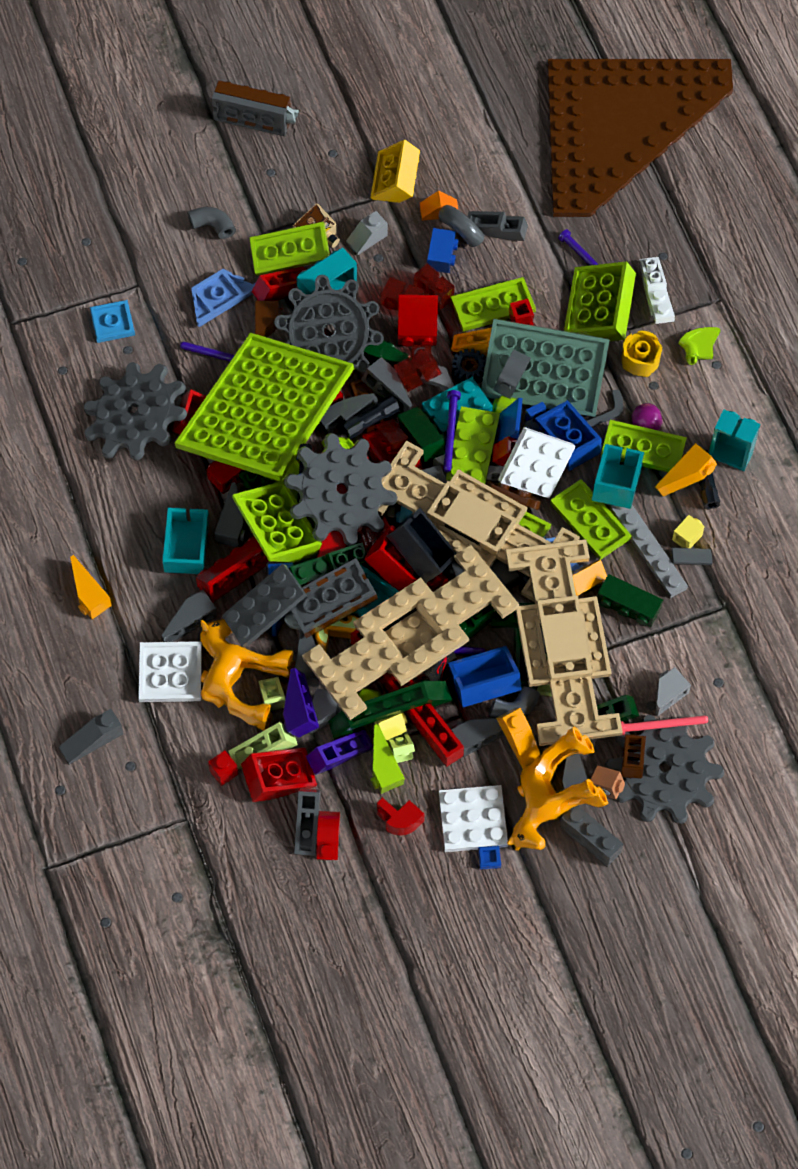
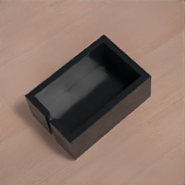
[386,508,457,583]

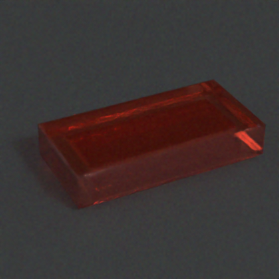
[375,419,410,450]

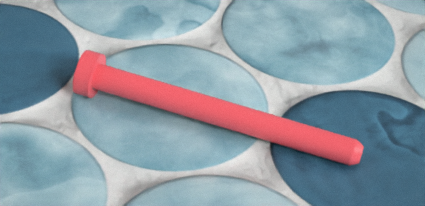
[619,715,708,736]

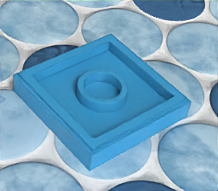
[90,300,135,343]

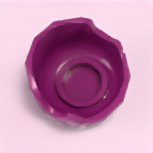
[631,403,663,430]

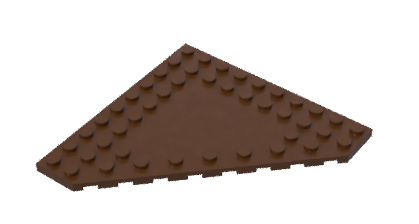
[548,59,733,217]

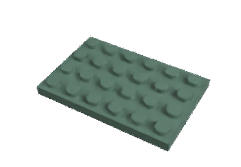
[481,319,610,417]

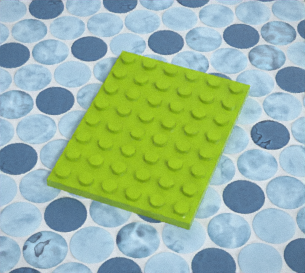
[175,333,354,482]

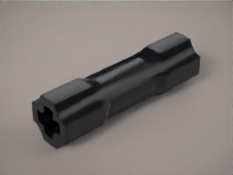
[341,396,399,440]
[699,449,720,510]

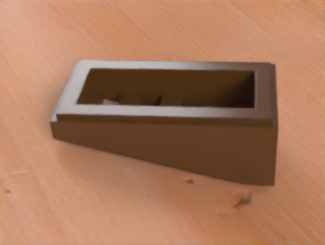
[622,734,646,779]

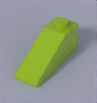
[371,724,405,794]

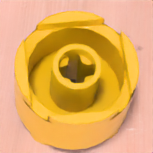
[621,331,662,377]

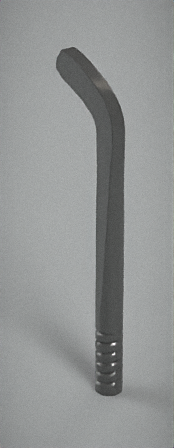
[586,390,623,427]

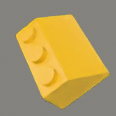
[370,139,420,203]

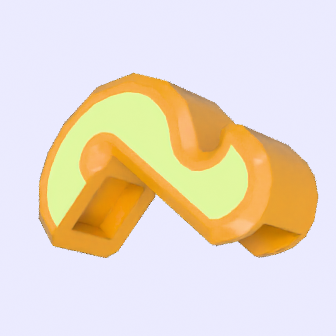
[315,615,359,653]

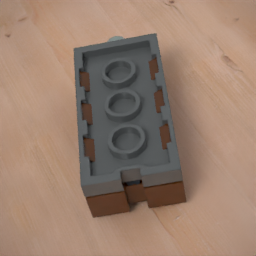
[212,80,299,136]
[284,558,378,638]

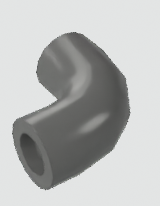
[439,205,485,247]
[187,206,236,239]
[488,686,540,719]

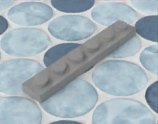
[606,504,688,598]

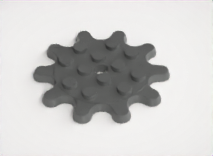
[274,275,384,372]
[84,362,187,460]
[284,433,398,546]
[605,715,724,824]

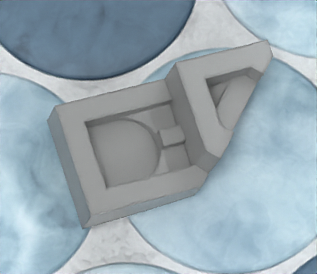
[420,363,454,391]

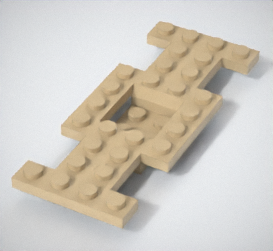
[378,441,580,602]
[505,539,623,746]
[302,545,519,720]

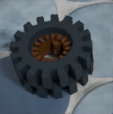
[452,348,486,384]

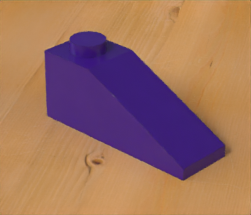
[283,668,319,738]
[306,729,373,775]

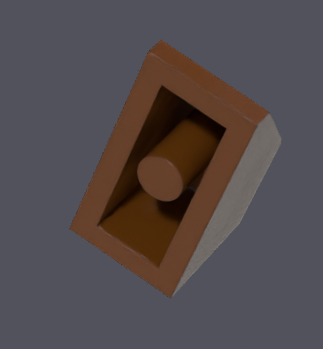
[255,301,283,338]

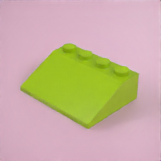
[564,261,636,341]
[232,481,322,563]

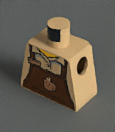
[293,204,340,248]

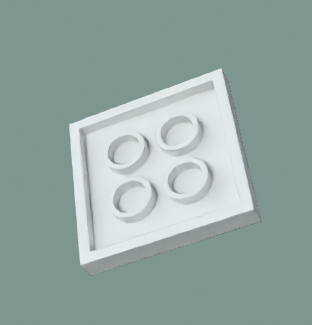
[498,427,576,499]
[139,642,202,702]
[439,785,508,852]

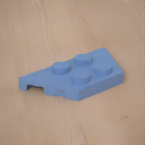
[191,269,255,327]

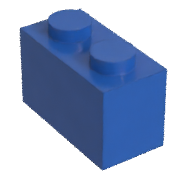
[427,228,459,273]

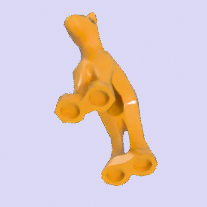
[200,619,295,731]
[507,727,608,851]

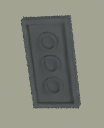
[222,564,307,648]

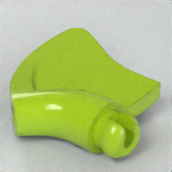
[678,327,720,365]

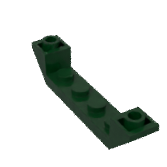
[328,681,452,740]

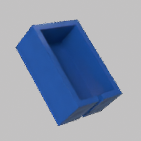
[448,646,522,707]

